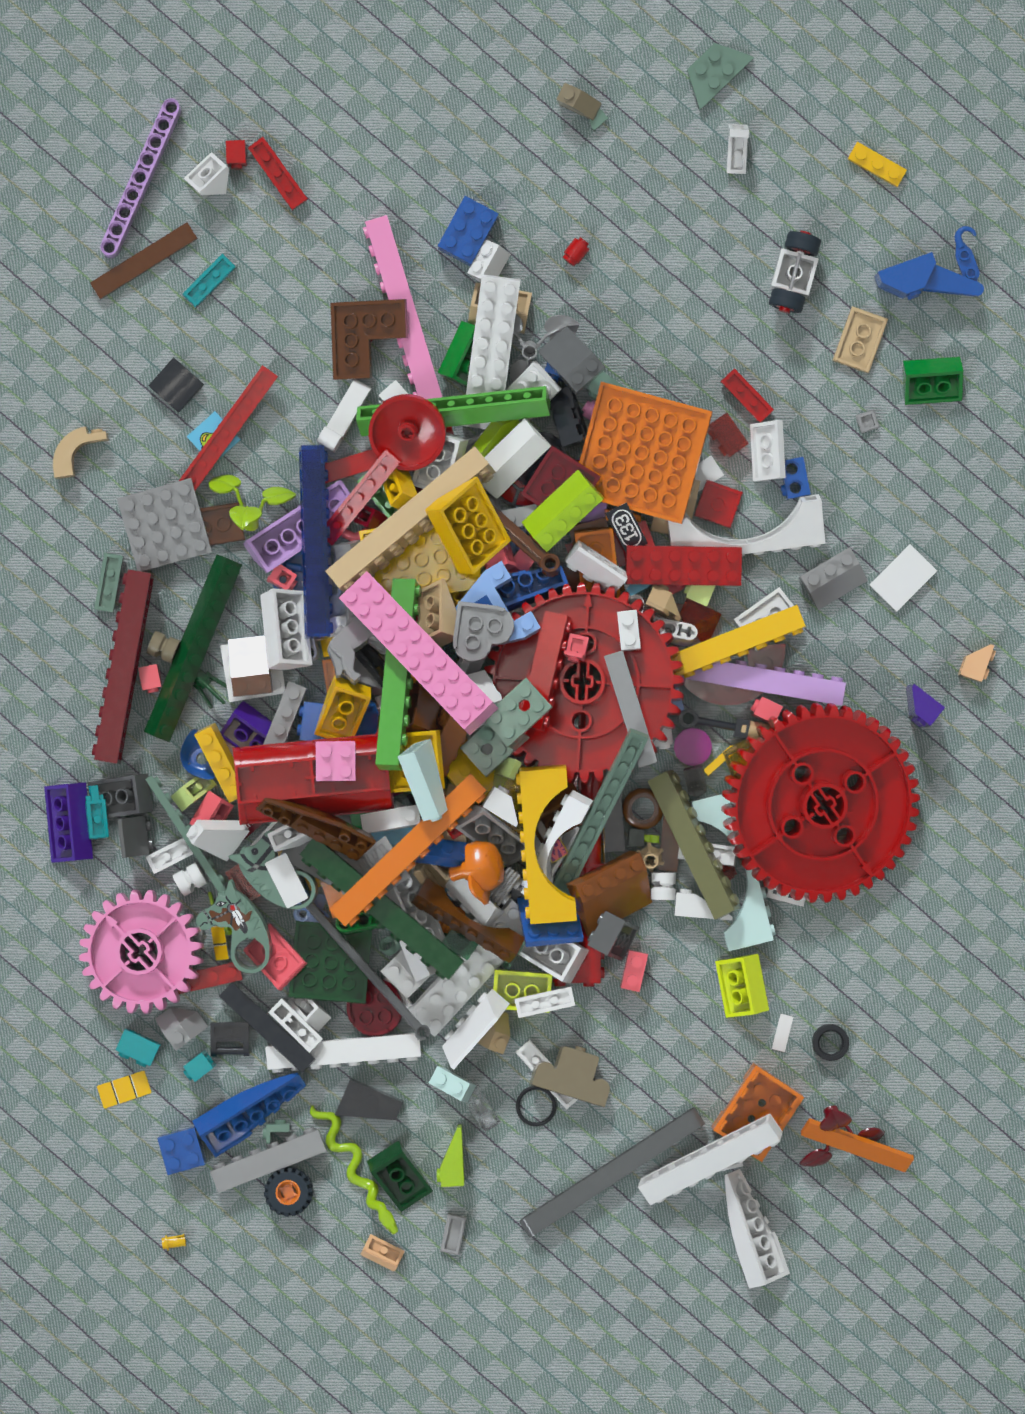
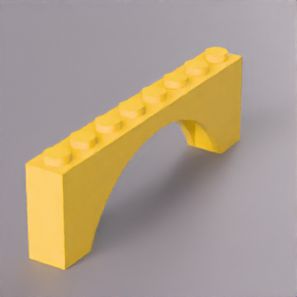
[516,765,577,924]

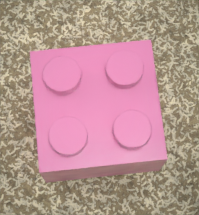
[316,741,356,781]

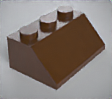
[521,782,585,844]

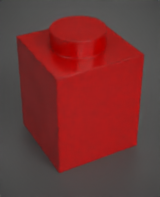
[226,140,247,170]

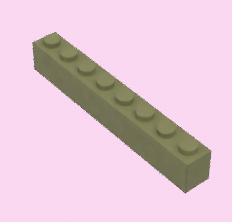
[648,770,740,920]

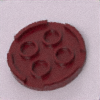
[346,979,403,1036]

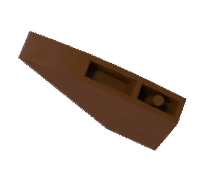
[256,798,376,861]

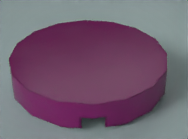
[673,728,712,766]

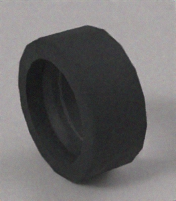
[812,1024,849,1061]

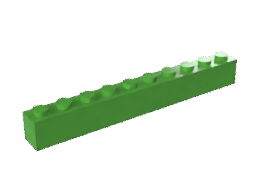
[356,386,550,436]
[375,578,422,771]

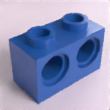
[781,457,811,500]

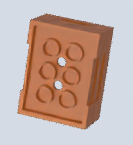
[711,1062,804,1162]

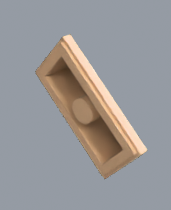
[361,1234,405,1271]

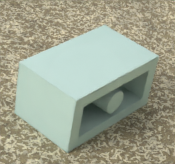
[429,1066,476,1102]

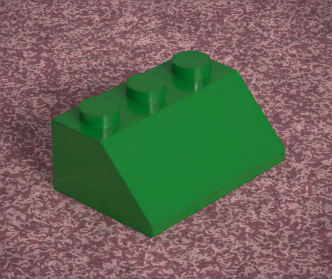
[438,321,475,388]
[902,357,964,405]

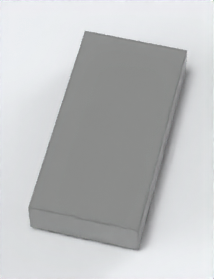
[440,1213,467,1255]

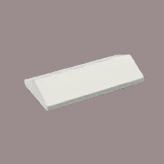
[482,418,551,499]

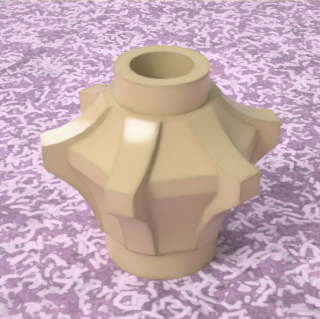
[636,842,665,872]

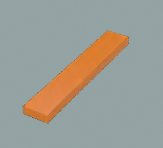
[801,1118,914,1172]

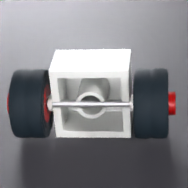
[769,231,821,314]

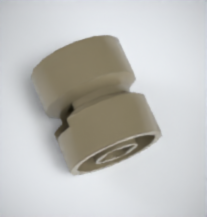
[146,631,181,663]

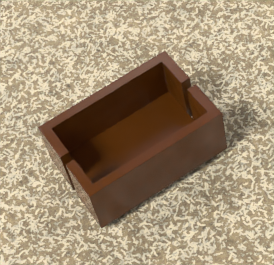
[406,680,441,733]

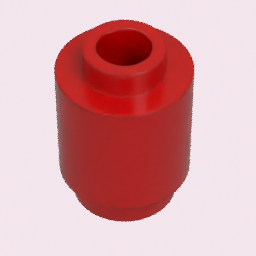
[562,237,590,267]

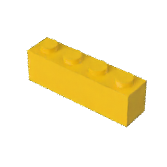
[194,723,237,803]

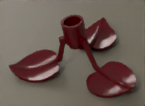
[799,1105,885,1167]

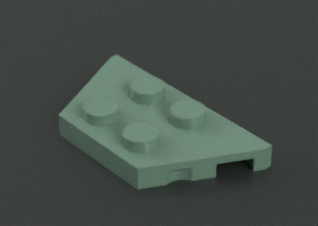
[687,43,754,110]

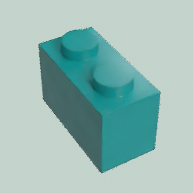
[115,1028,161,1067]
[183,1050,216,1082]

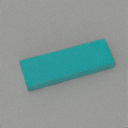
[182,253,237,308]

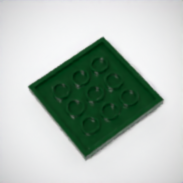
[288,921,373,1004]

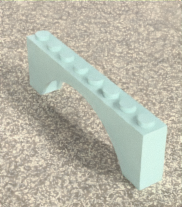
[691,794,776,951]

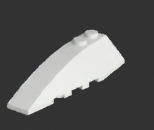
[725,1169,790,1289]

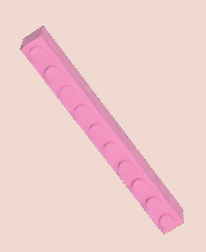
[363,215,442,399]

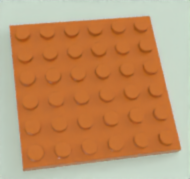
[579,382,713,524]

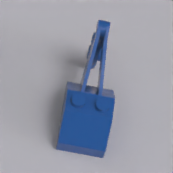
[874,226,984,300]

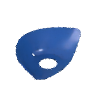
[180,729,215,780]

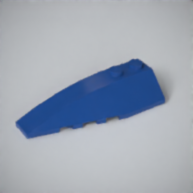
[192,1072,306,1158]

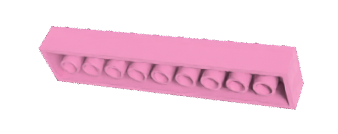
[339,571,498,735]

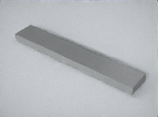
[604,650,657,768]

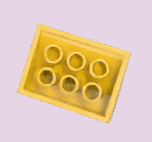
[425,477,511,574]

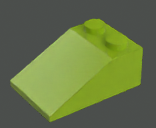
[436,1124,465,1187]

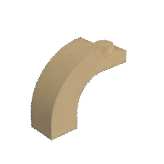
[53,426,109,479]

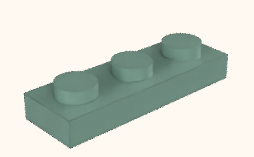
[94,552,124,613]

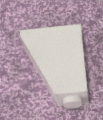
[186,820,249,861]

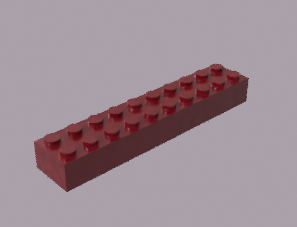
[92,569,155,764]

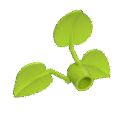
[208,475,296,531]

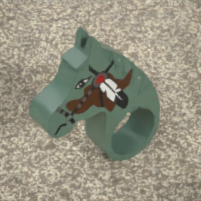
[196,879,272,973]

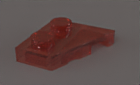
[680,598,722,642]

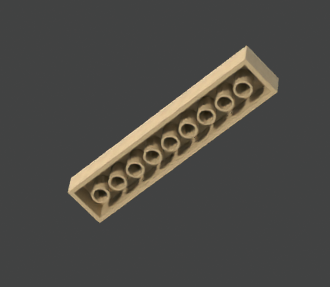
[325,446,496,592]

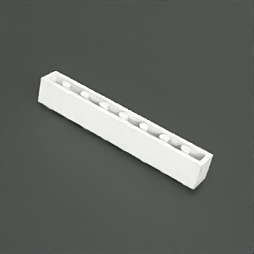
[266,1032,422,1073]
[638,1114,783,1205]

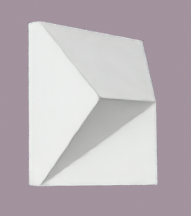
[184,152,229,200]

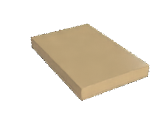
[832,306,888,373]

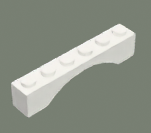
[521,790,593,894]

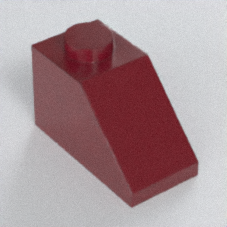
[353,506,388,529]

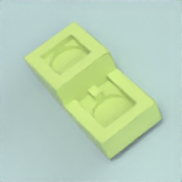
[494,757,522,780]

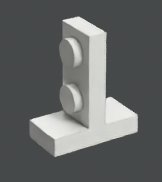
[726,124,749,174]

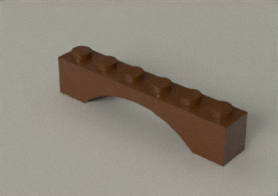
[411,878,524,963]

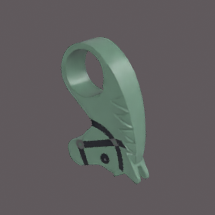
[228,830,318,909]

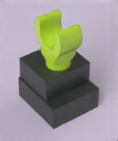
[627,828,659,846]

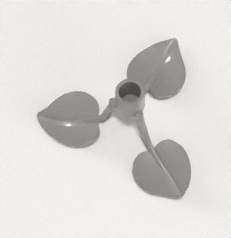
[510,314,579,382]

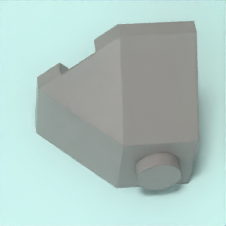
[155,1007,209,1051]

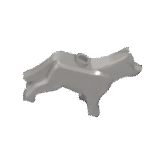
[327,604,386,686]

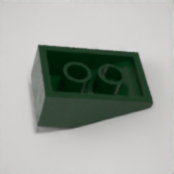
[367,1140,433,1212]

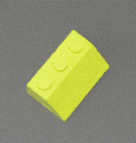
[715,954,769,1018]

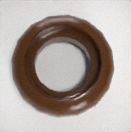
[622,788,663,830]

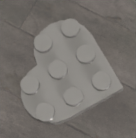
[453,601,514,662]

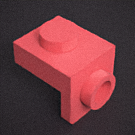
[564,633,590,663]

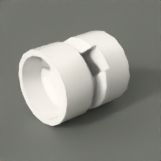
[172,862,208,897]
[651,872,676,900]

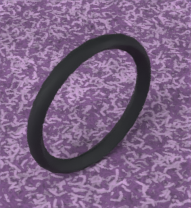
[516,1086,556,1127]

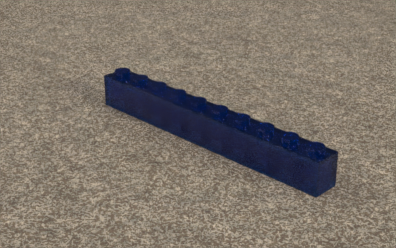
[299,445,333,639]

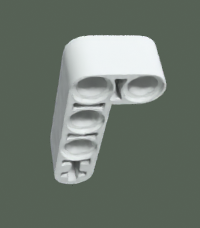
[317,379,372,453]
[630,595,698,646]

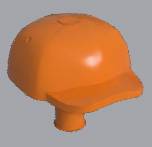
[448,841,504,905]

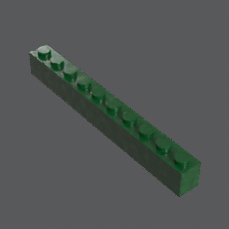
[144,554,242,742]
[299,839,465,980]

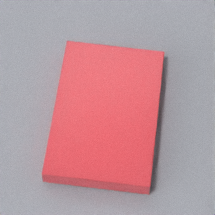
[243,923,307,991]

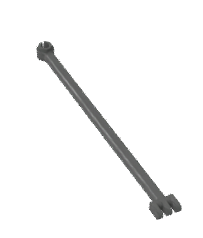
[301,895,430,1041]

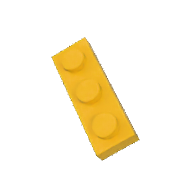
[848,142,907,187]

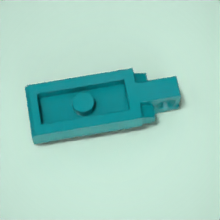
[85,785,109,839]

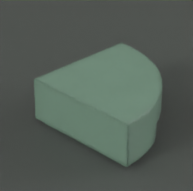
[589,109,608,131]

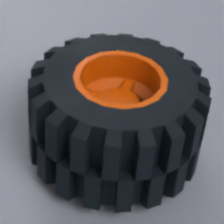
[264,1167,314,1217]

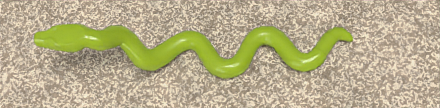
[310,1105,398,1235]

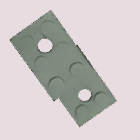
[460,678,553,777]

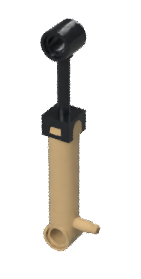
[678,709,771,740]

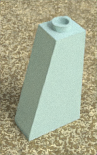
[398,739,448,822]

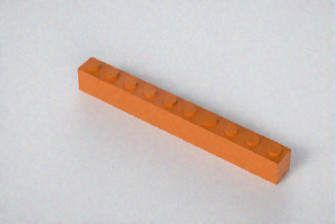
[329,774,488,927]

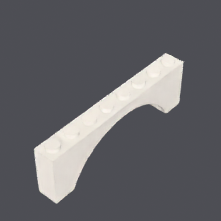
[667,494,826,557]

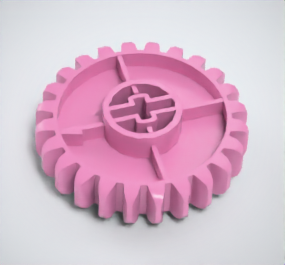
[79,890,204,1014]

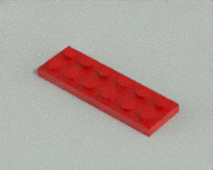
[626,545,742,586]

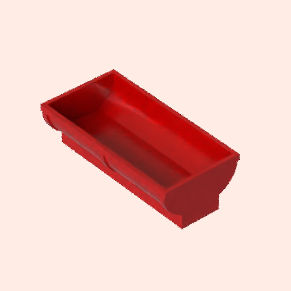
[233,734,394,825]

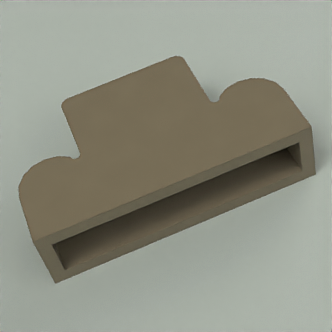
[529,1046,610,1107]

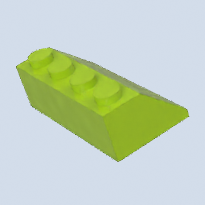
[522,470,604,552]

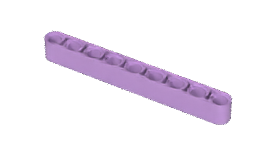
[100,98,181,258]

